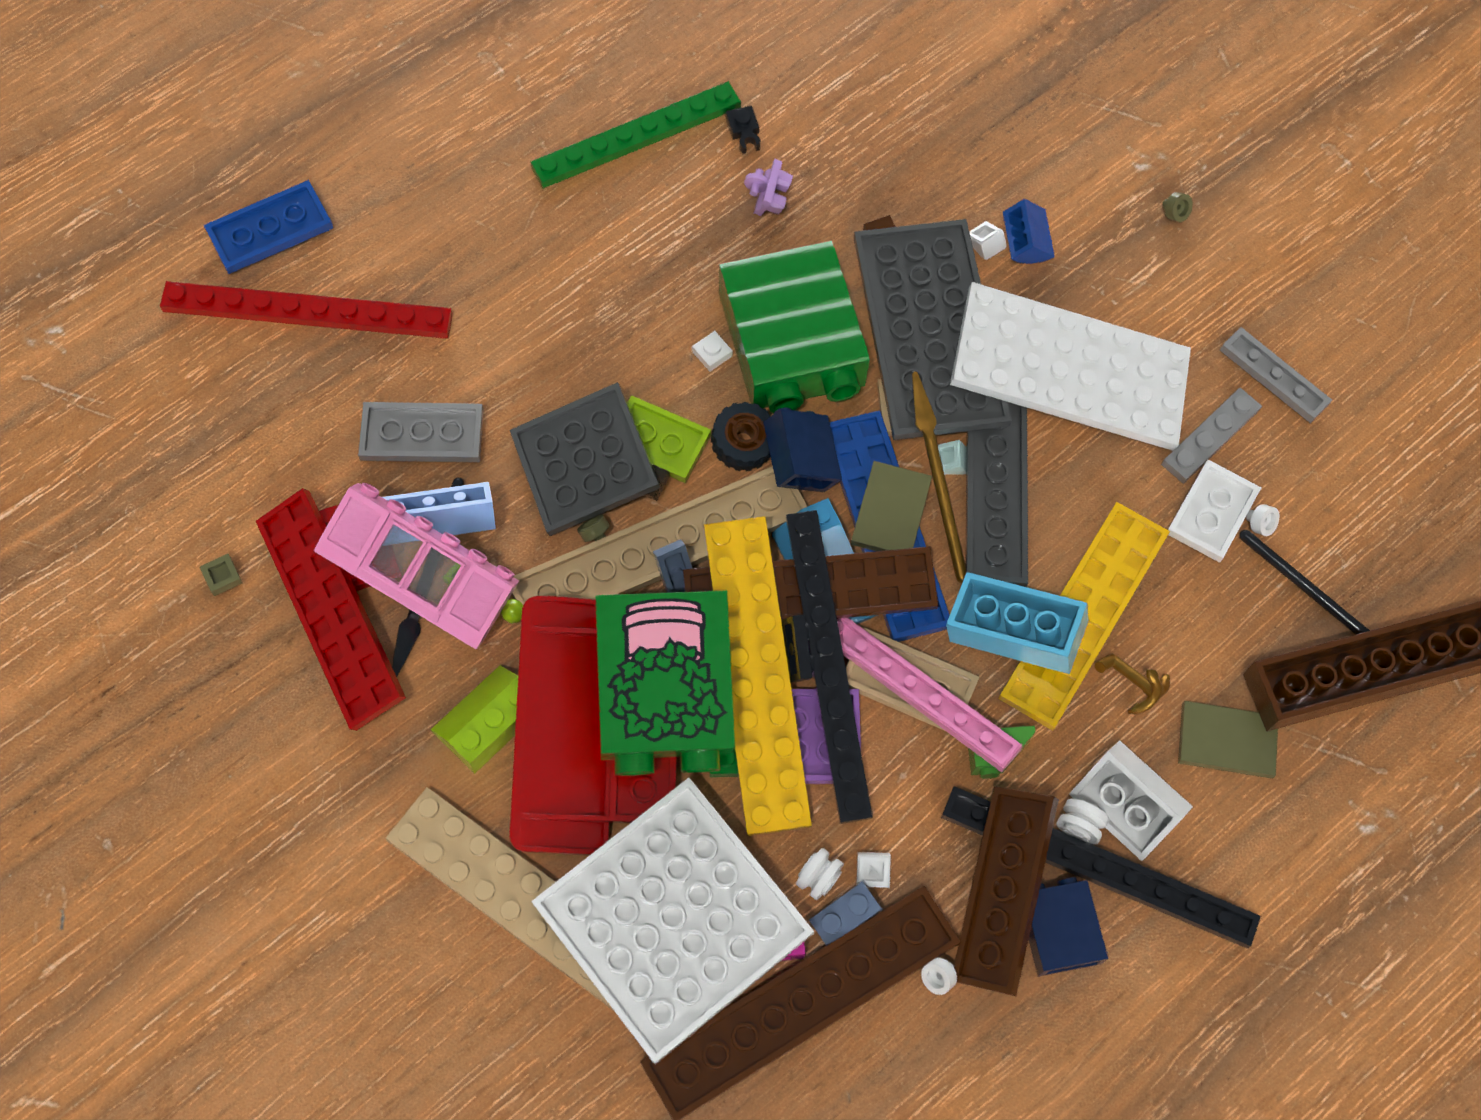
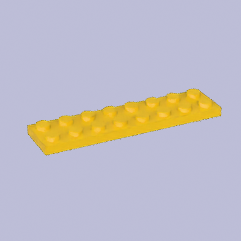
[998,502,1170,731]

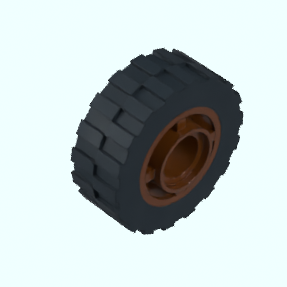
[711,402,771,471]

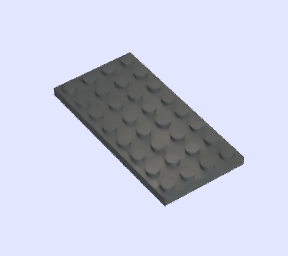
[854,219,1012,440]

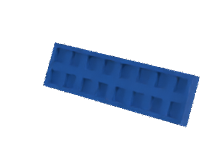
[829,410,950,642]

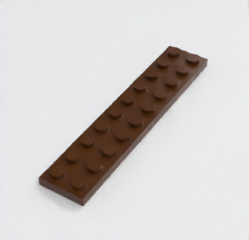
[640,886,961,1120]

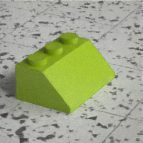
[430,665,518,774]

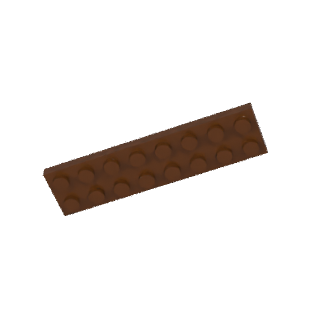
[683,546,938,623]

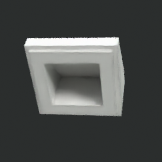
[969,222,1007,260]

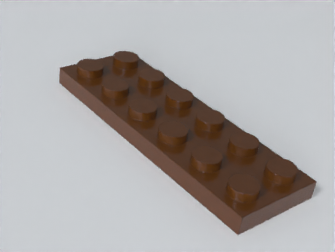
[954,786,1059,997]

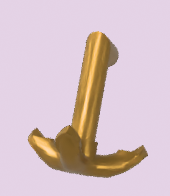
[1095,653,1170,715]

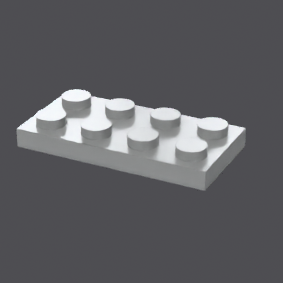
[358,402,484,462]

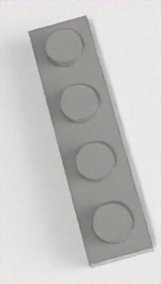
[1220,327,1332,423]
[1161,388,1262,484]

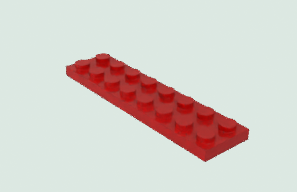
[255,488,406,731]

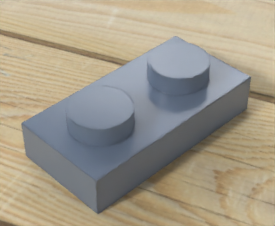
[653,539,693,593]
[809,881,883,946]

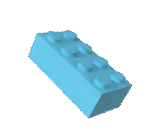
[946,572,1089,674]

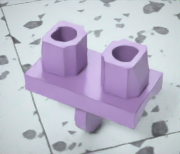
[744,159,793,216]

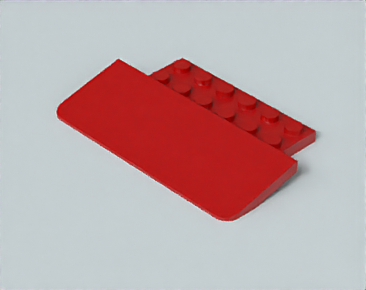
[509,596,676,856]

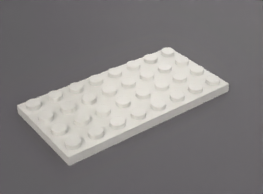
[950,282,1191,451]

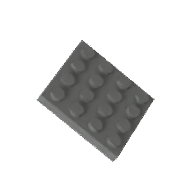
[510,382,661,536]

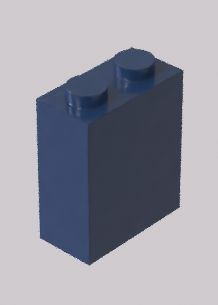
[763,408,842,492]
[1029,877,1109,977]

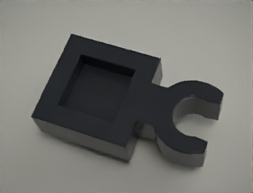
[725,105,760,154]

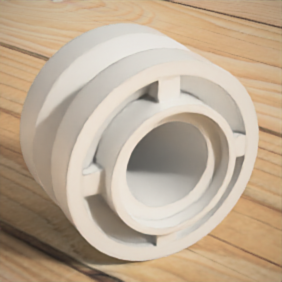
[1056,799,1109,845]
[796,848,844,901]

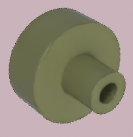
[1162,192,1193,222]
[577,514,610,542]

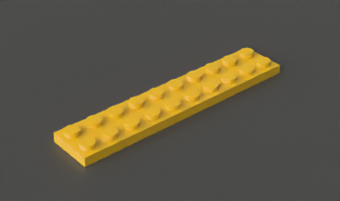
[704,516,812,836]

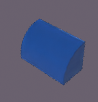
[1003,199,1055,264]

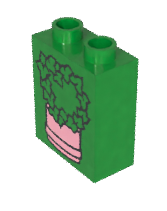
[596,591,735,776]

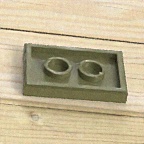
[851,461,932,551]
[1178,701,1278,779]

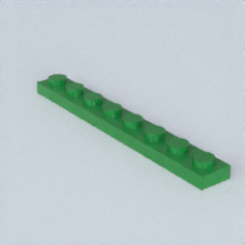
[530,81,741,189]

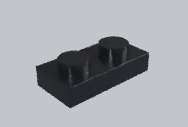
[782,615,814,682]

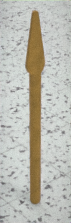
[912,372,966,584]

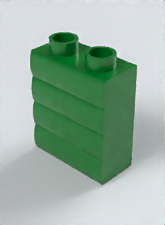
[718,241,870,414]

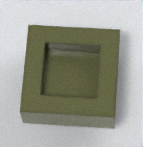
[200,554,243,596]

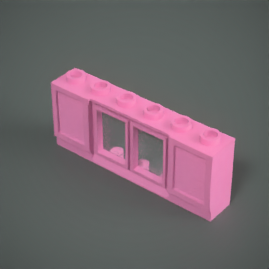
[314,483,519,649]

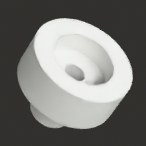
[1246,504,1280,536]
[921,958,957,995]

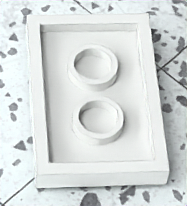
[1168,459,1261,563]

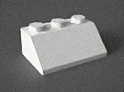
[1069,740,1193,861]

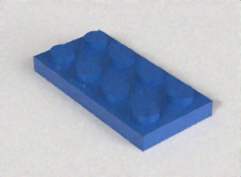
[204,180,334,274]

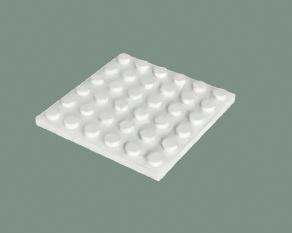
[531,778,814,1064]

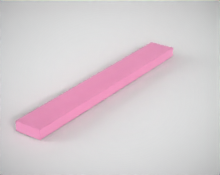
[837,618,1022,772]

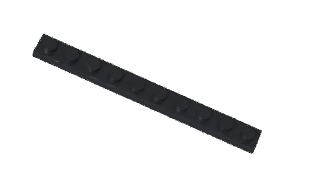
[786,510,873,824]
[941,786,1261,949]

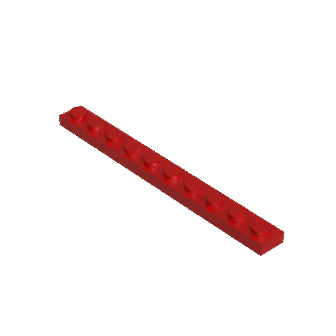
[160,281,453,339]

